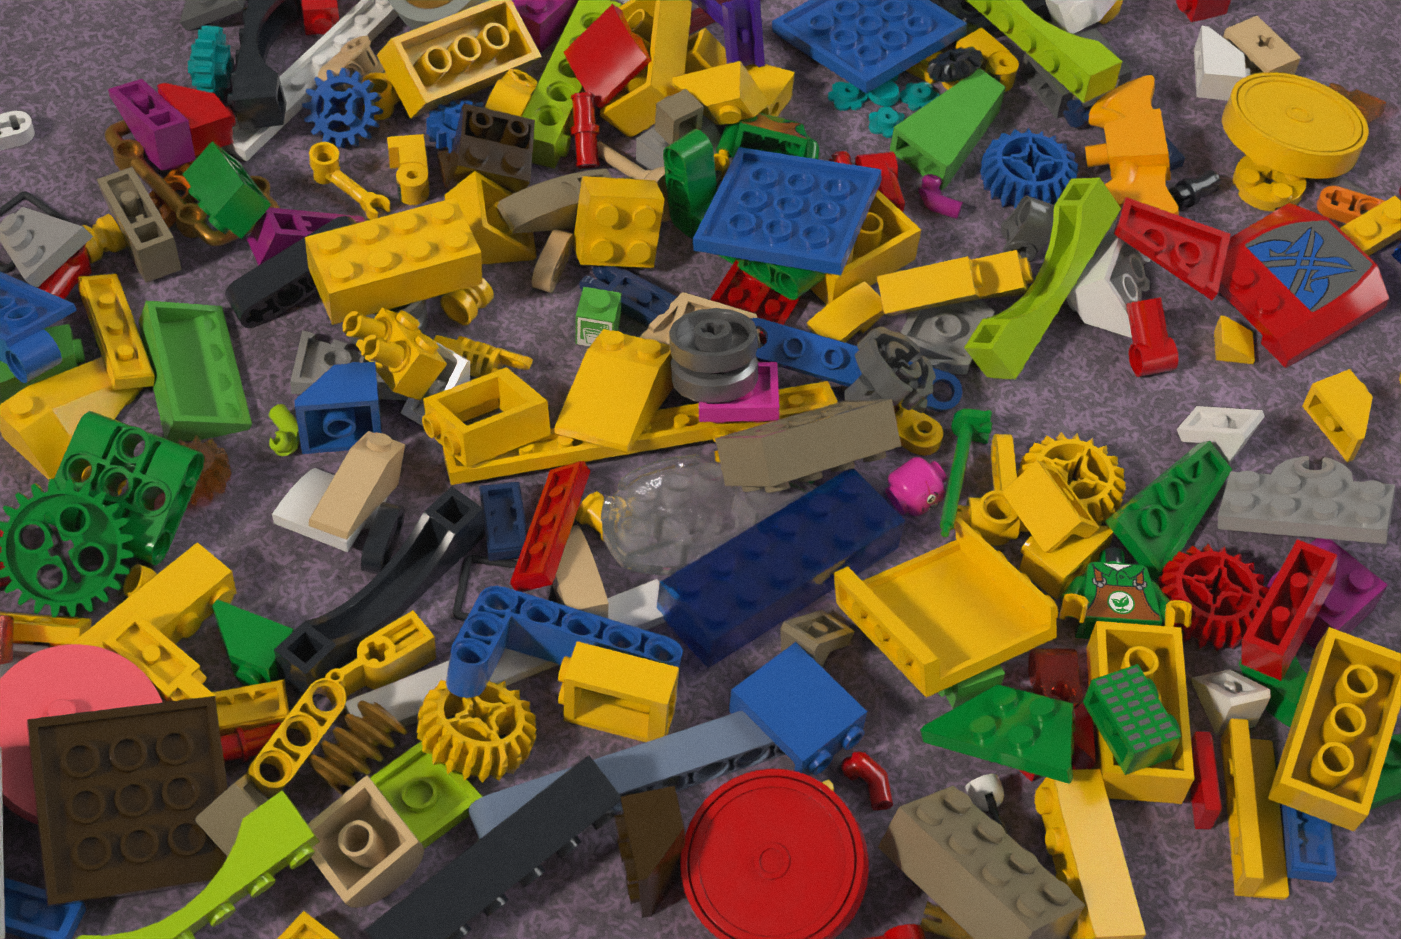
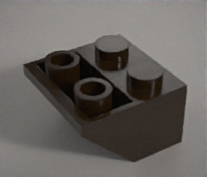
[447,103,535,194]
[614,786,685,918]

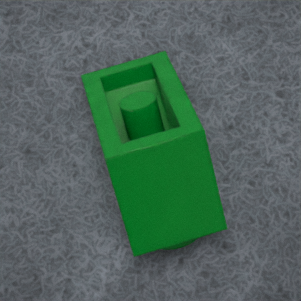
[213,599,294,686]

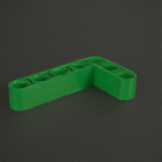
[663,129,825,300]

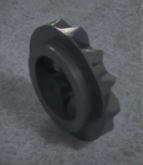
[927,47,983,82]

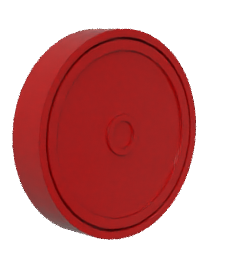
[681,769,869,939]

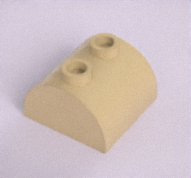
[308,775,424,908]

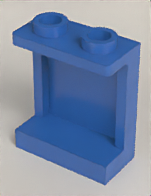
[729,642,867,775]

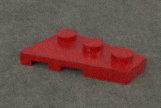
[1114,197,1231,301]

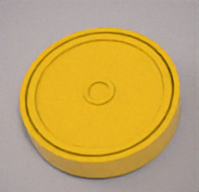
[1222,72,1369,179]

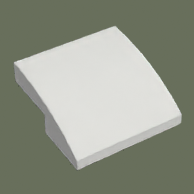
[272,468,387,552]

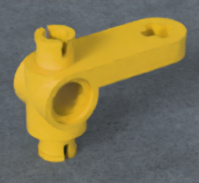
[953,434,1029,546]

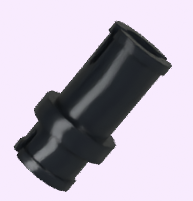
[1168,170,1221,210]

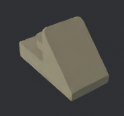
[780,609,855,667]

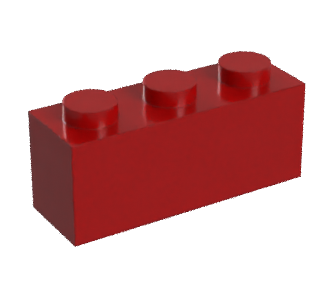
[1241,539,1338,681]

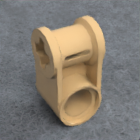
[317,36,384,92]

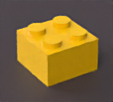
[572,176,665,268]

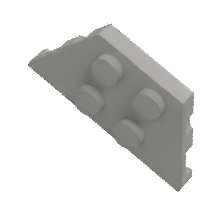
[900,300,995,374]

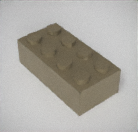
[715,399,901,493]
[878,785,1085,939]

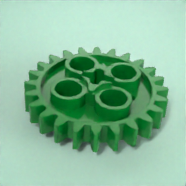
[0,478,135,618]

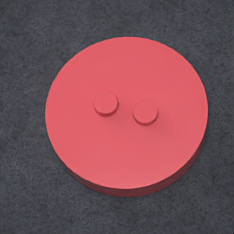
[0,644,162,825]

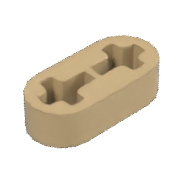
[532,229,574,293]

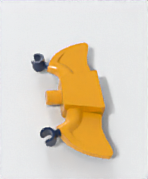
[1063,75,1179,215]

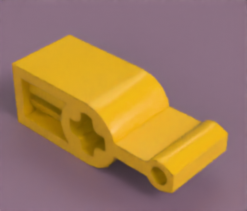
[325,610,436,700]

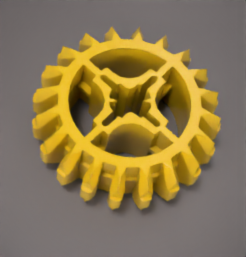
[1017,432,1126,526]
[417,680,536,783]

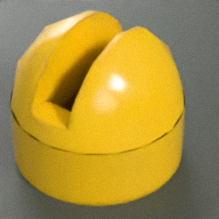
[123,564,157,597]

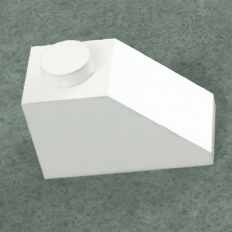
[1045,0,1117,34]
[1194,26,1250,101]

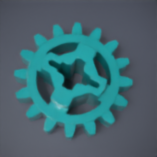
[188,25,234,101]

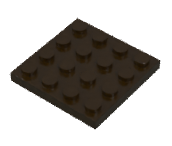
[26,696,228,908]

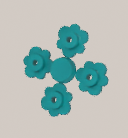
[828,74,940,138]

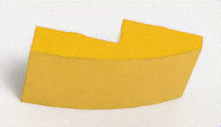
[807,281,884,343]

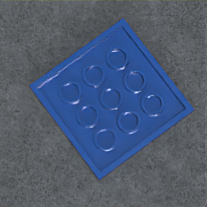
[772,0,967,93]
[693,147,881,275]

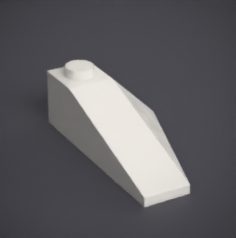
[1066,215,1150,338]

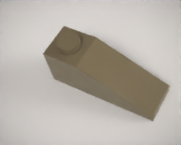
[97,167,182,283]

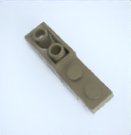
[497,168,632,234]

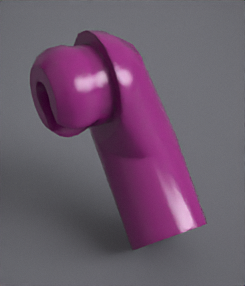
[918,174,963,219]

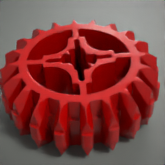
[1157,543,1269,651]

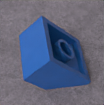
[294,362,382,454]

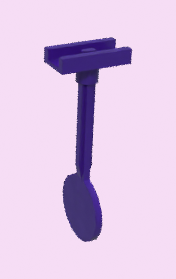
[692,0,765,67]

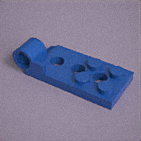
[0,272,77,383]

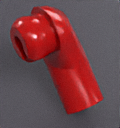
[841,751,893,811]

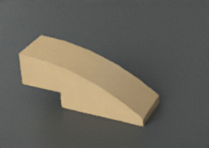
[552,525,609,618]

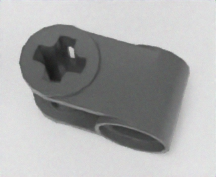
[1001,196,1054,261]

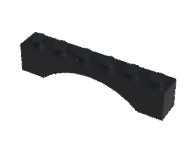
[227,0,302,130]
[274,486,484,698]

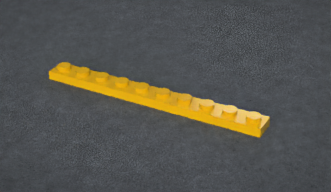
[443,381,838,485]

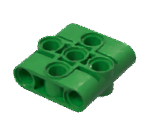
[45,411,204,565]

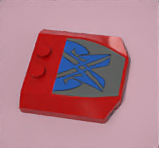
[1219,203,1389,368]

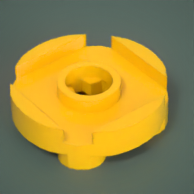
[1232,155,1306,211]

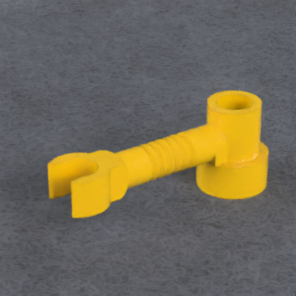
[309,142,390,220]

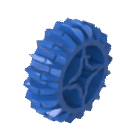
[980,128,1078,209]

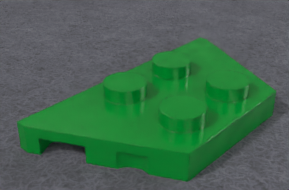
[920,684,1076,784]

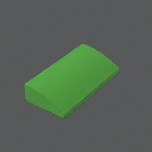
[138,300,252,441]

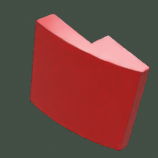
[564,4,651,109]
[710,260,802,344]

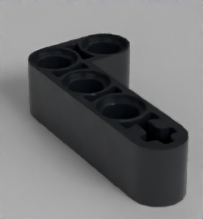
[225,216,357,329]

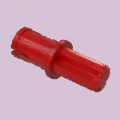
[221,722,288,763]

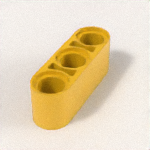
[246,678,346,797]

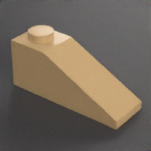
[308,431,405,540]

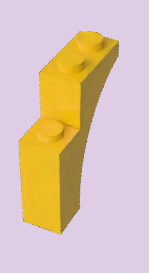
[877,250,1034,317]

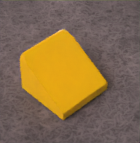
[1214,315,1255,364]

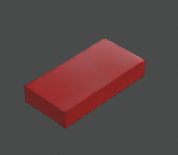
[1190,731,1222,830]

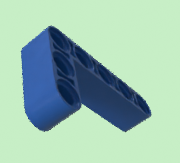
[446,586,683,698]

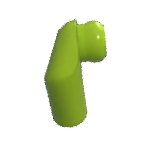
[269,404,300,456]

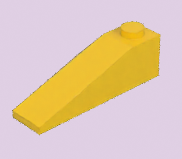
[0,357,143,480]

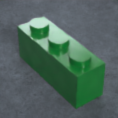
[183,141,271,239]

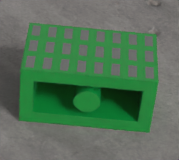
[1083,664,1182,775]

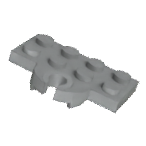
[1218,456,1395,544]

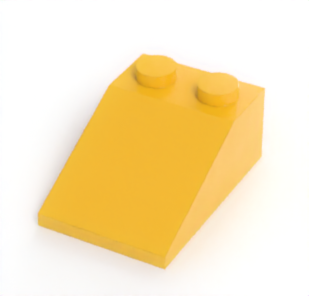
[554,329,674,452]

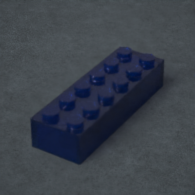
[656,468,906,668]

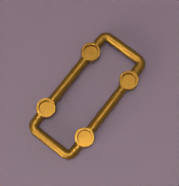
[105,120,280,246]

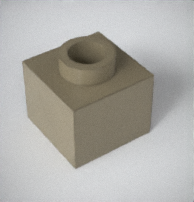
[655,89,704,145]

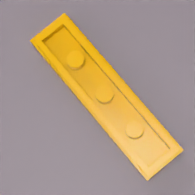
[78,274,155,390]

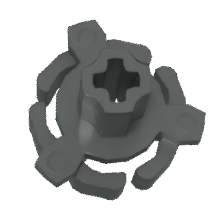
[845,326,936,413]

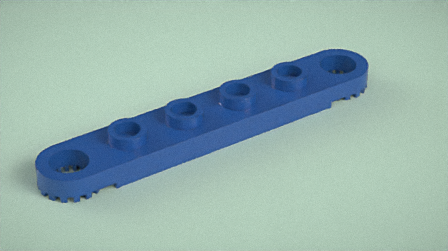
[751,318,962,412]

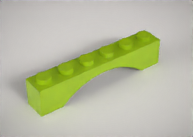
[967,0,1122,103]
[964,178,1121,380]
[76,790,320,939]

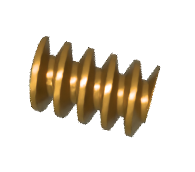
[308,700,408,795]

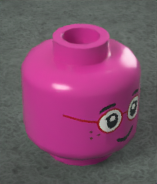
[885,457,947,516]

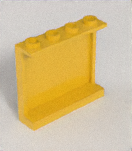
[833,518,1058,698]

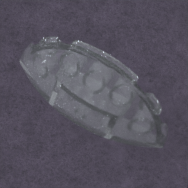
[601,454,822,575]

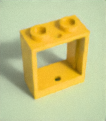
[422,367,551,468]
[558,641,679,742]

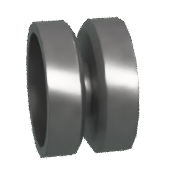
[669,308,758,403]

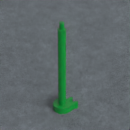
[939,409,993,537]

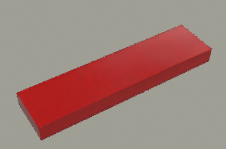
[510,461,590,592]

